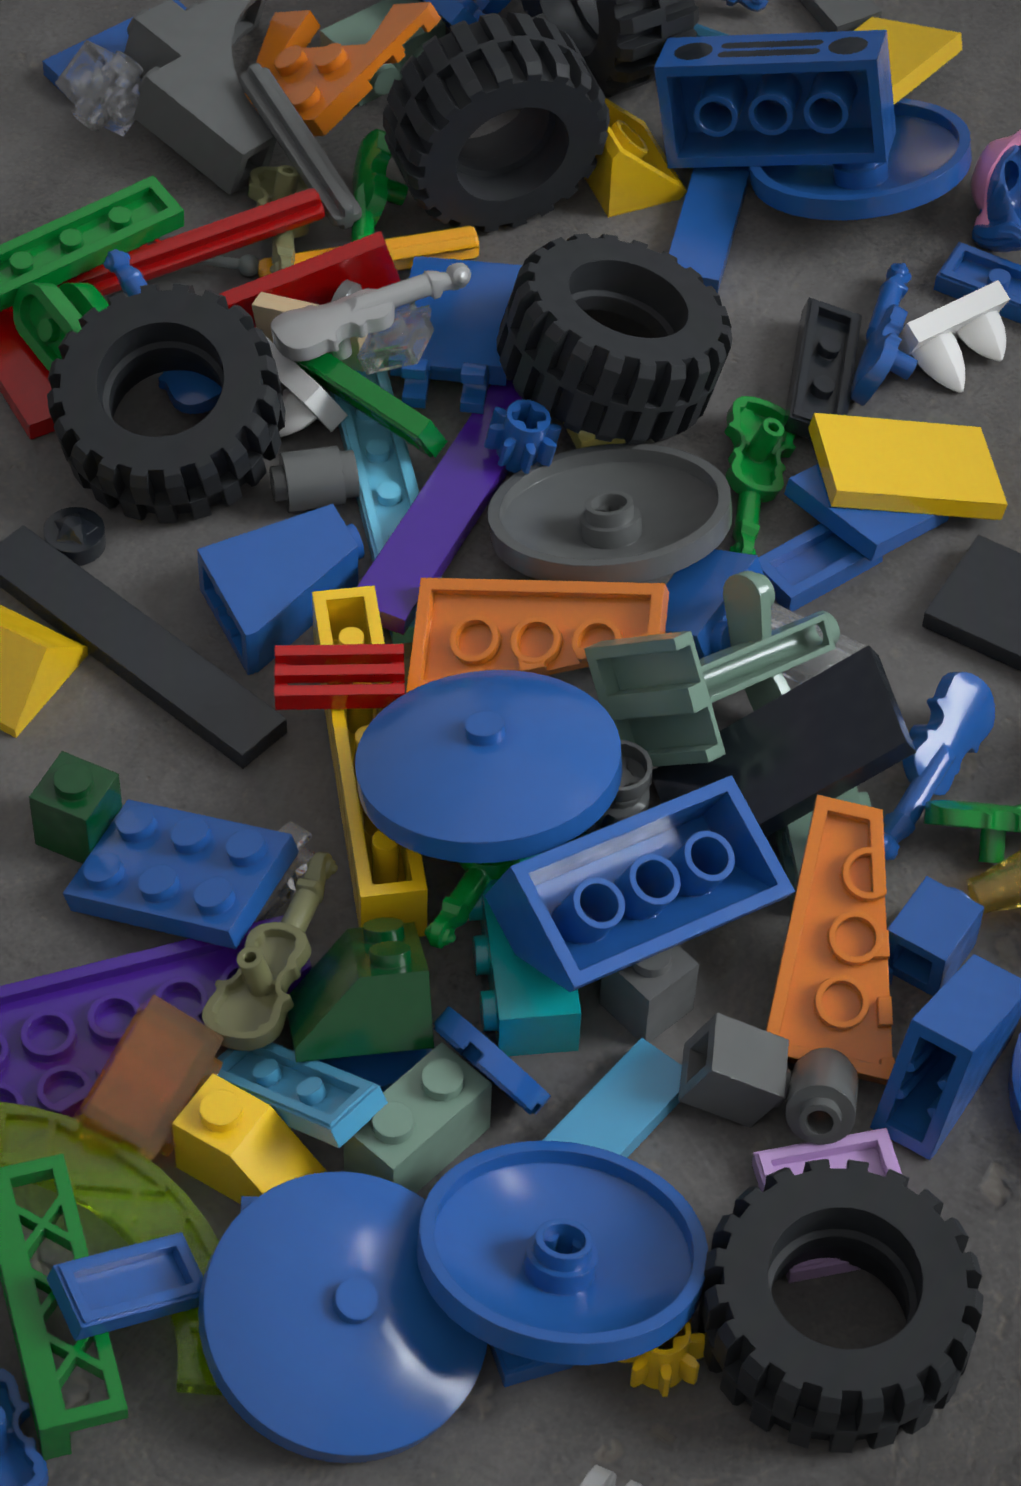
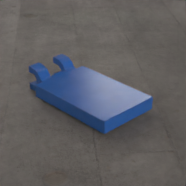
[390,256,523,414]

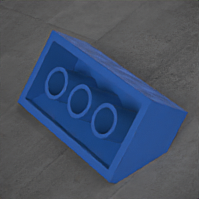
[484,775,795,992]

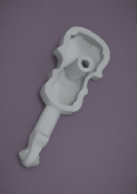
[270,263,471,361]

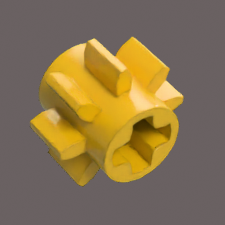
[618,1317,705,1397]

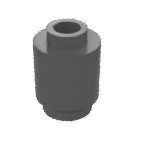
[269,446,360,513]
[786,1048,859,1145]

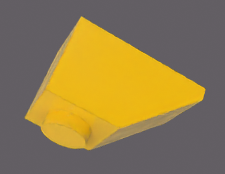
[172,1073,327,1204]

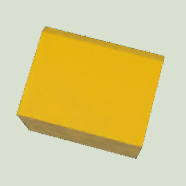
[584,98,687,218]
[0,605,88,738]

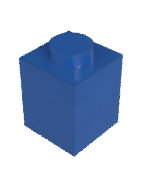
[887,876,985,996]

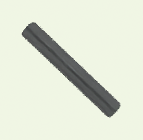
[239,63,362,230]

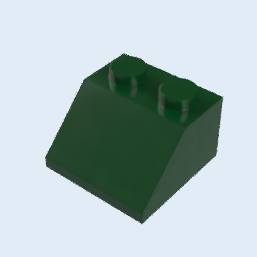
[287,917,434,1062]

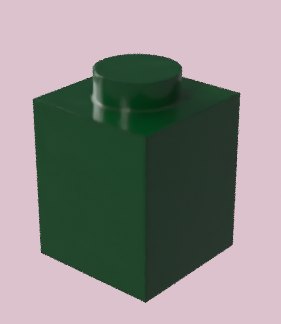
[29,751,122,864]

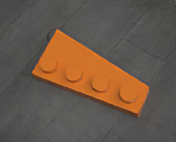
[406,578,669,693]
[765,795,895,1085]

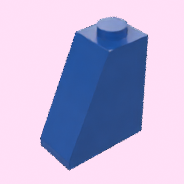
[197,504,365,675]
[870,954,1021,1160]

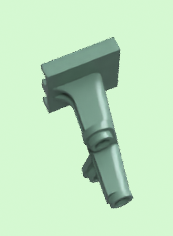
[584,571,840,767]

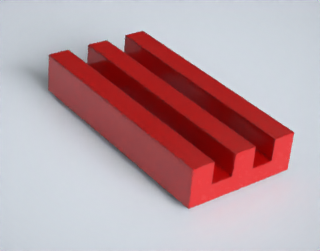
[274,644,405,710]

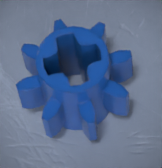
[484,400,562,474]

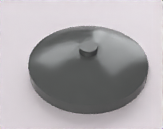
[488,443,733,583]

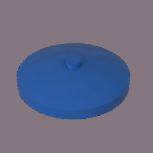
[749,98,972,220]
[355,670,622,863]
[416,1141,708,1365]
[198,1172,487,1463]

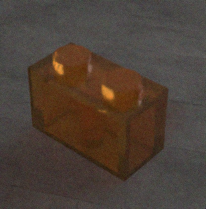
[70,994,225,1166]

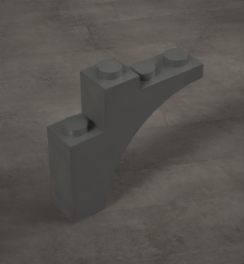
[122,0,277,195]

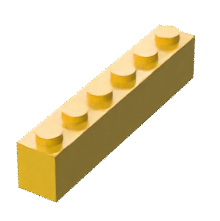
[312,585,428,937]

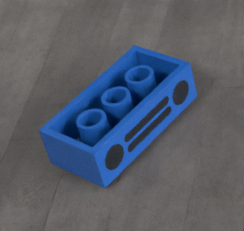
[654,30,896,168]

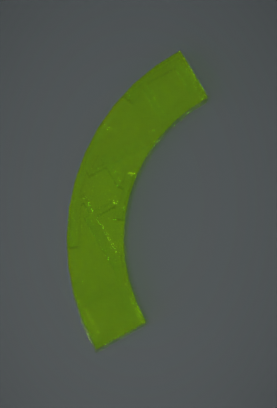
[0,1102,223,1396]

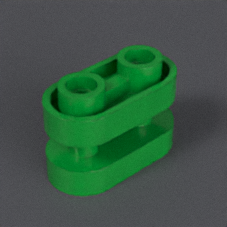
[13,283,109,372]

